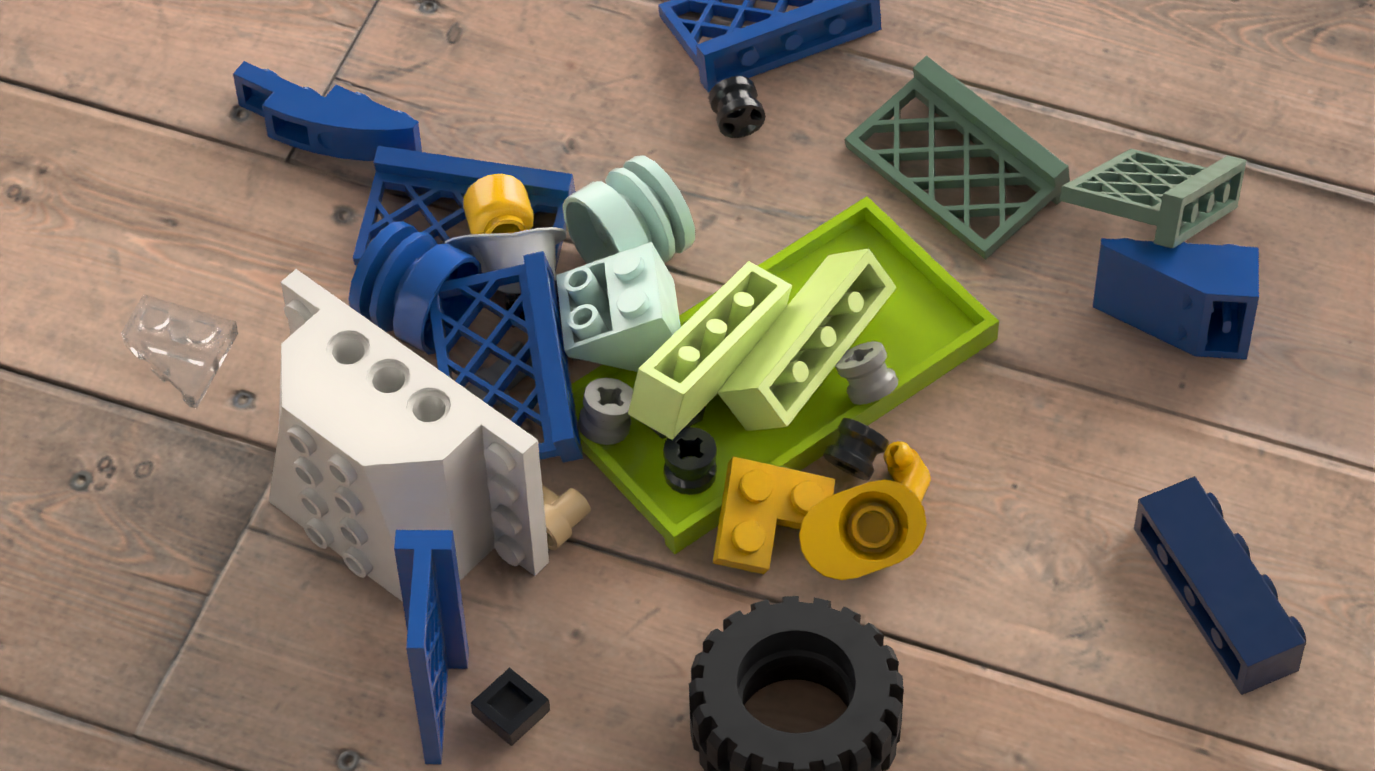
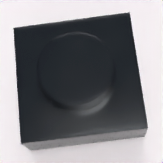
[471,667,550,746]

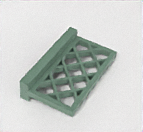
[844,55,1070,260]
[1059,149,1247,248]

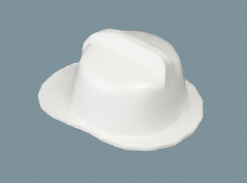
[444,227,567,294]

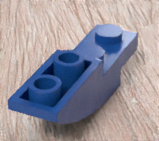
[233,61,422,161]

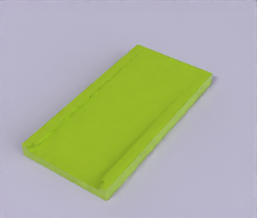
[572,196,999,555]

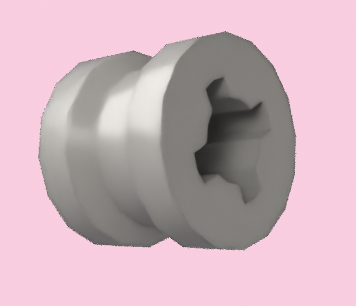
[835,341,899,405]
[578,378,633,445]

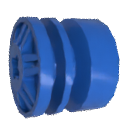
[348,221,482,355]

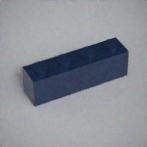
[1134,476,1306,695]

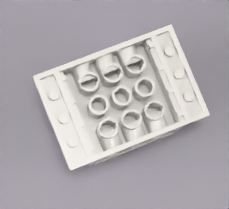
[269,269,549,601]

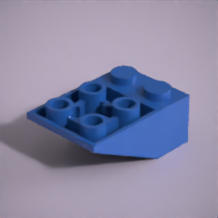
[1093,238,1259,359]

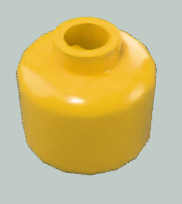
[463,174,534,234]

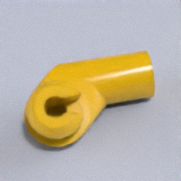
[883,441,931,502]

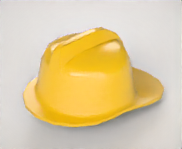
[799,479,927,580]

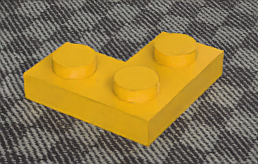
[713,456,836,574]

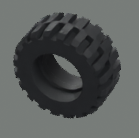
[689,596,904,771]

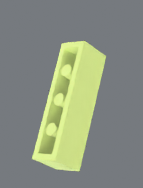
[717,249,897,431]
[628,261,792,440]

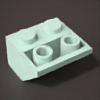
[556,242,681,372]

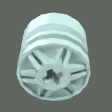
[563,155,695,264]

